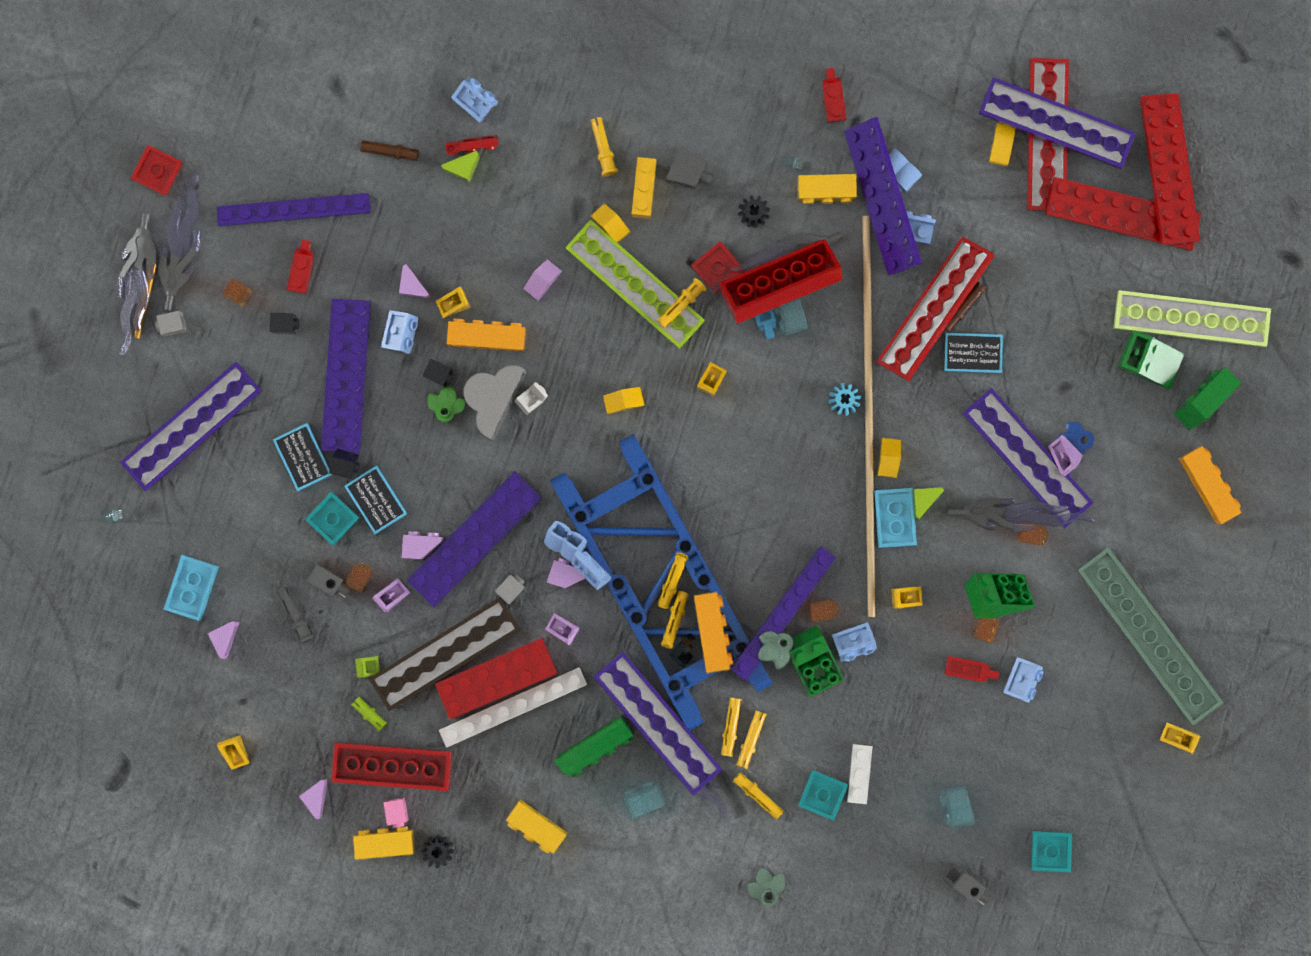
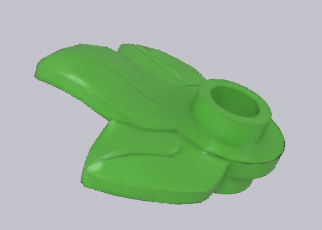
[428,386,466,423]

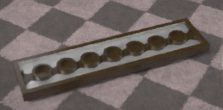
[369,597,520,711]

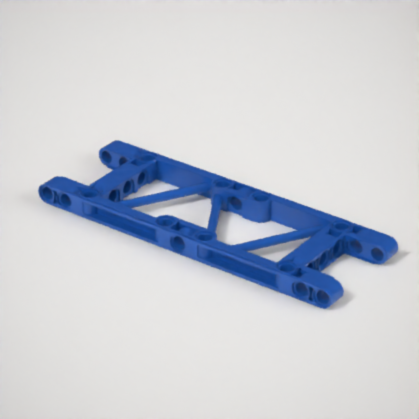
[550,434,773,730]

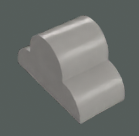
[464,366,527,441]

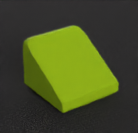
[355,656,380,678]

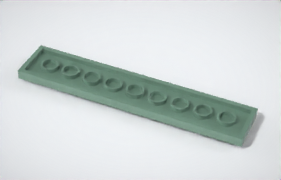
[1077,547,1223,726]

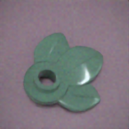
[758,631,793,669]
[747,868,785,906]

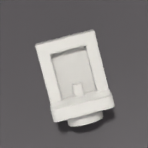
[514,382,548,415]

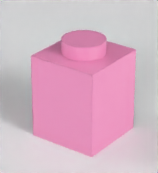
[383,797,409,828]

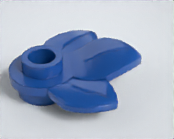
[1057,422,1095,455]

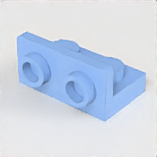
[451,78,498,122]
[906,211,936,245]
[381,310,418,354]
[571,550,611,591]
[832,622,877,662]
[1003,657,1043,703]

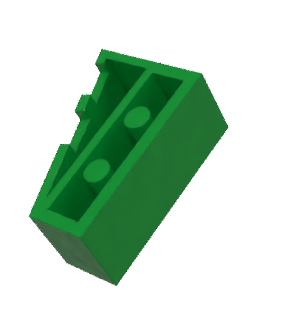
[1174,367,1241,431]

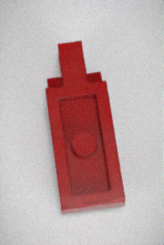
[822,68,847,123]
[445,135,499,155]
[286,239,314,294]
[944,656,999,682]

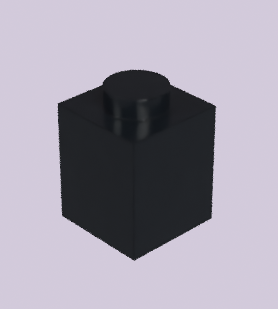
[269,312,299,335]
[423,359,454,387]
[329,448,361,480]

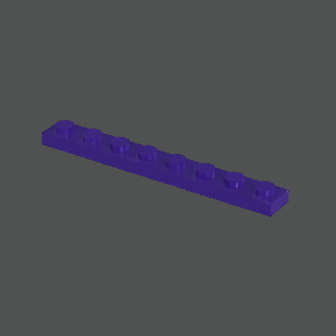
[216,193,371,227]
[730,546,836,681]

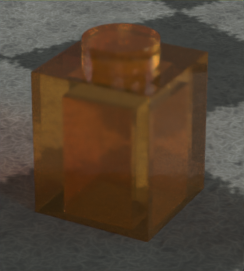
[222,278,253,307]
[1017,523,1048,546]
[344,562,374,593]
[808,599,839,623]
[971,617,1001,644]

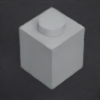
[155,311,187,336]
[495,574,526,604]

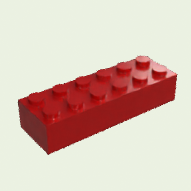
[720,239,842,324]
[435,638,558,719]
[331,741,453,791]

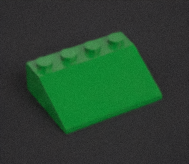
[554,715,634,777]

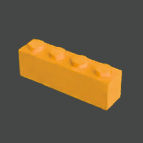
[447,319,526,352]
[1178,446,1242,525]
[694,592,733,673]

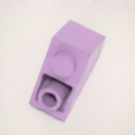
[402,531,443,559]
[547,558,585,588]

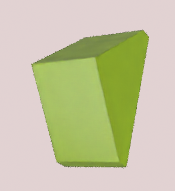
[441,151,480,182]
[913,487,944,519]

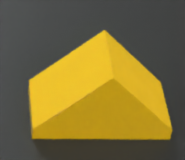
[590,203,630,243]
[436,287,471,318]
[697,362,727,397]
[603,387,644,414]
[877,438,901,478]
[891,586,923,608]
[1160,723,1200,754]
[217,735,250,770]

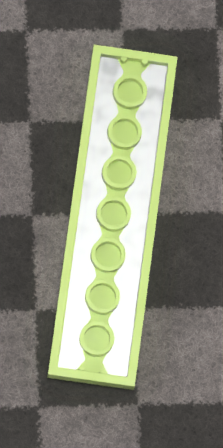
[1113,290,1271,347]

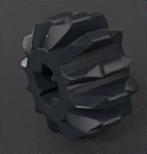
[738,195,770,228]
[421,835,454,868]

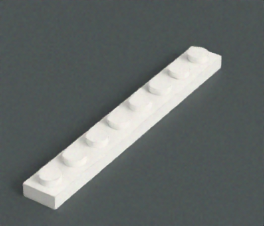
[439,667,587,748]

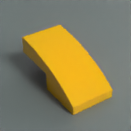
[989,123,1015,166]

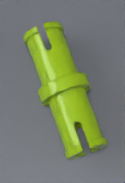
[351,696,387,731]

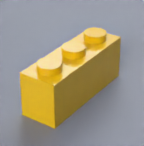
[632,157,657,220]
[797,174,857,204]
[506,799,568,854]
[353,826,415,860]

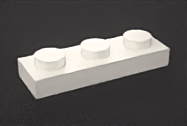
[847,744,873,804]

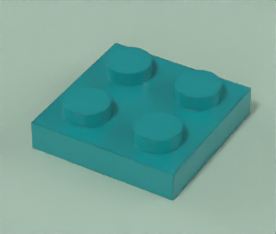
[305,492,360,546]
[798,769,848,821]
[1031,831,1072,872]

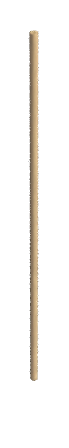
[862,216,875,617]

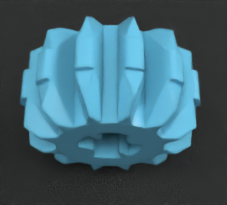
[828,383,861,416]

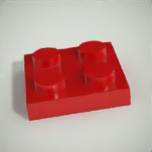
[130,145,183,196]
[691,241,745,295]

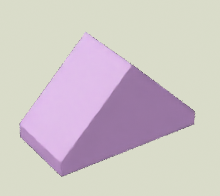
[523,259,562,301]
[399,264,431,299]
[1048,435,1083,477]
[373,578,410,612]
[545,613,580,645]
[208,621,239,659]
[299,778,328,819]

